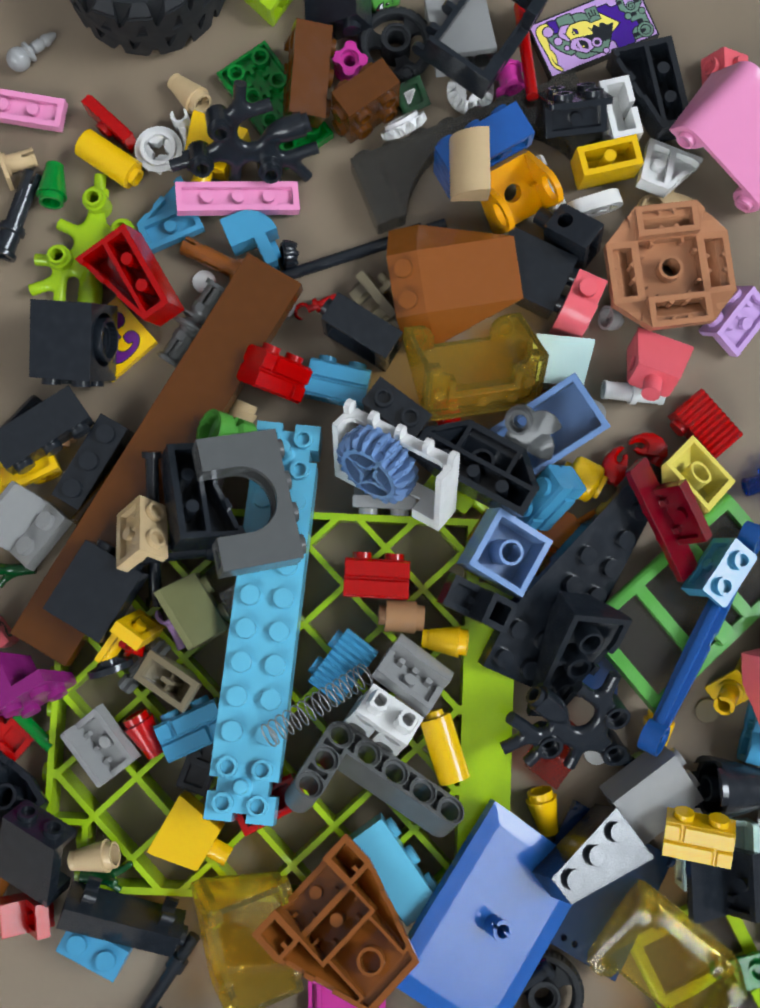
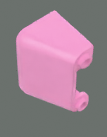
[669,61,760,214]

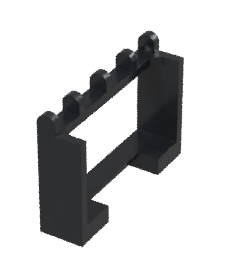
[412,0,548,100]

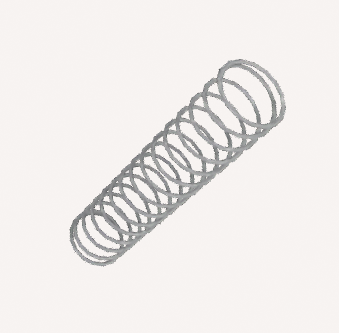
[261,663,373,747]

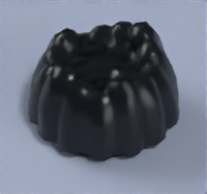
[280,240,299,270]

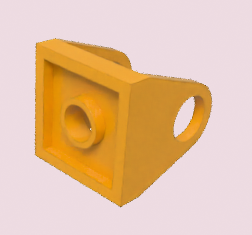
[480,149,564,234]

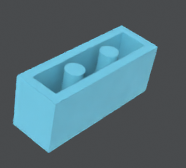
[349,812,438,926]

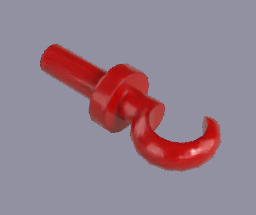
[294,293,336,320]

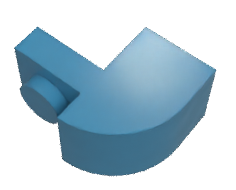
[219,210,282,270]

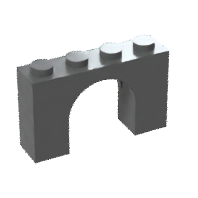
[191,429,307,579]

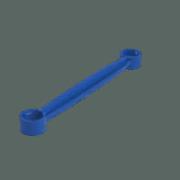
[637,521,760,757]

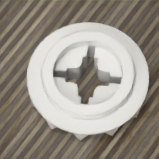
[447,79,494,115]
[380,110,427,141]
[135,126,184,175]

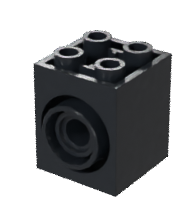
[29,299,119,387]

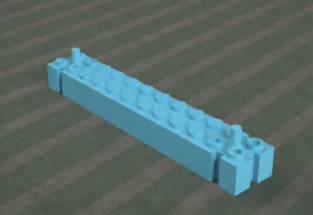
[203,420,323,826]

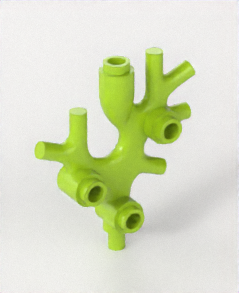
[28,173,136,304]

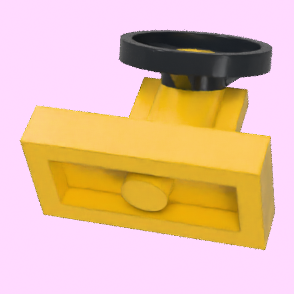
[87,609,165,680]

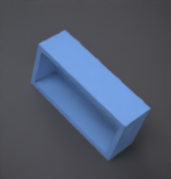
[489,373,611,475]

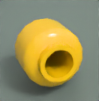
[564,456,608,502]

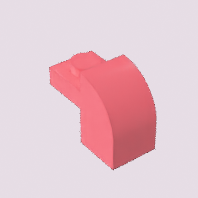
[549,269,608,338]

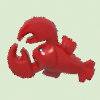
[601,432,668,487]

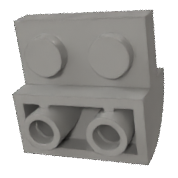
[371,633,454,717]

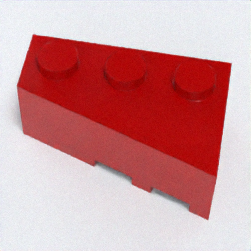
[75,223,185,327]

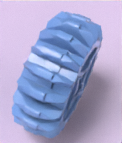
[336,424,419,504]

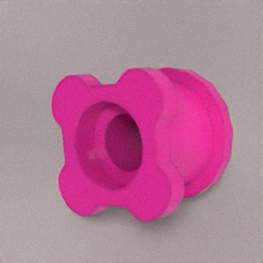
[332,40,368,81]
[495,59,525,101]

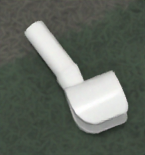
[170,108,190,150]

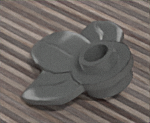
[504,404,562,460]

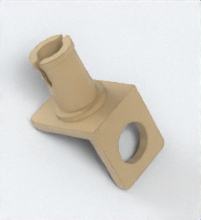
[0,147,39,191]

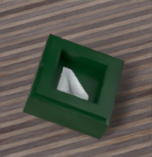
[399,75,431,115]

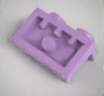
[699,286,760,357]

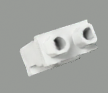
[343,683,424,757]

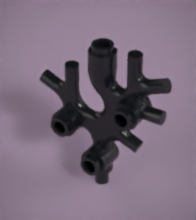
[169,80,320,184]
[500,671,635,770]

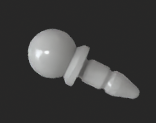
[6,32,57,72]

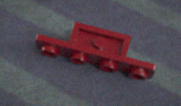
[625,457,713,582]

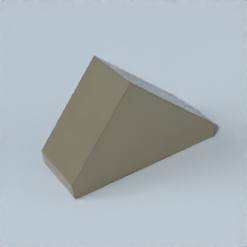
[133,650,202,713]

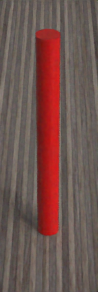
[514,3,539,101]

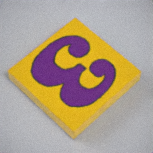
[107,296,159,383]

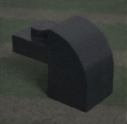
[436,572,519,634]

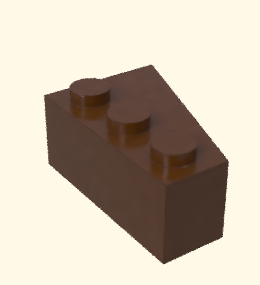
[283,18,336,128]

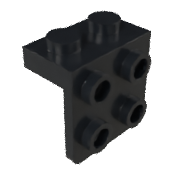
[685,847,760,924]

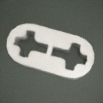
[567,188,623,218]

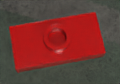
[81,94,136,154]

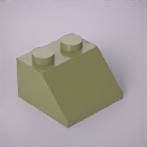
[154,572,231,651]

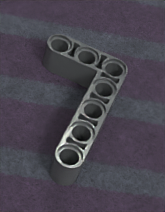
[284,721,465,837]

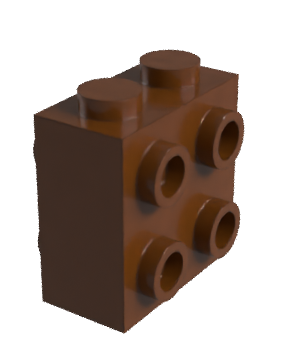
[330,58,400,144]

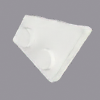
[635,138,703,198]

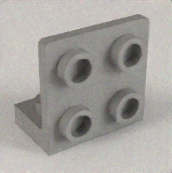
[0,481,73,571]

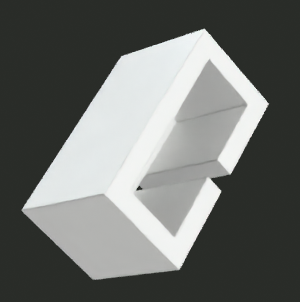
[597,75,644,141]

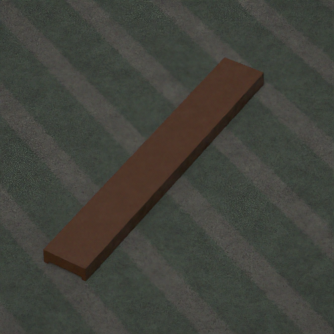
[10,253,303,666]

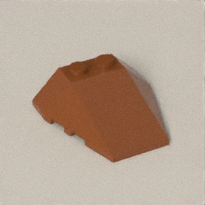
[386,224,524,352]
[251,833,420,1008]

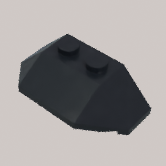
[409,419,539,518]

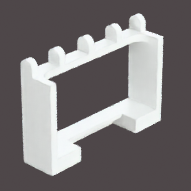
[332,398,460,531]

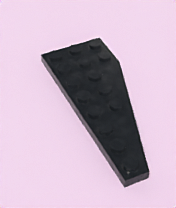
[478,462,662,687]

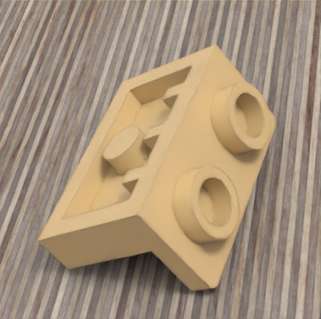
[116,495,168,573]

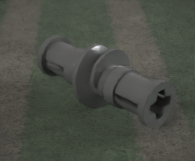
[157,278,225,367]

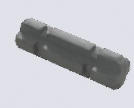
[117,637,171,694]

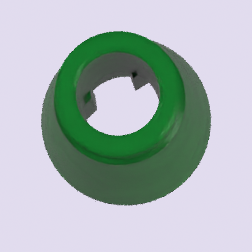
[36,161,67,210]

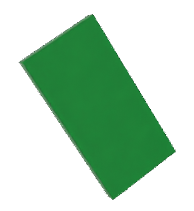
[216,40,334,171]

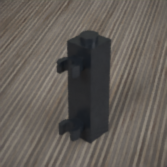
[56,876,188,957]

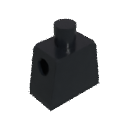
[533,204,604,270]

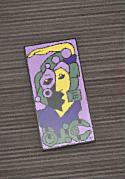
[529,0,659,83]

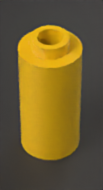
[74,129,144,189]
[420,708,470,786]

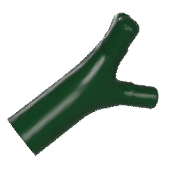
[0,563,37,588]
[79,860,133,893]

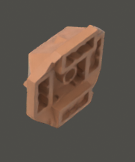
[603,200,737,331]

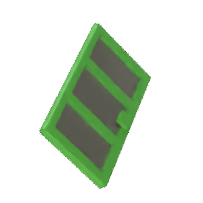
[605,493,760,714]

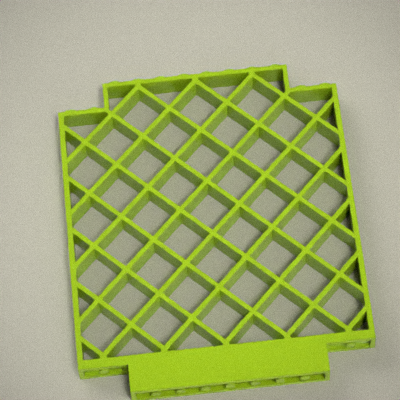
[42,509,514,901]

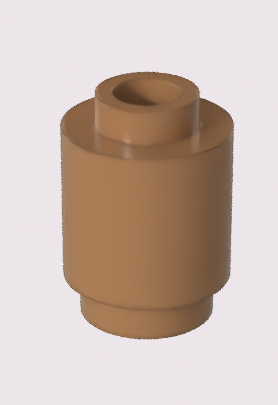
[378,599,425,634]

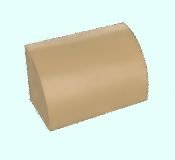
[449,126,491,202]

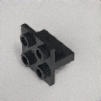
[538,82,613,139]

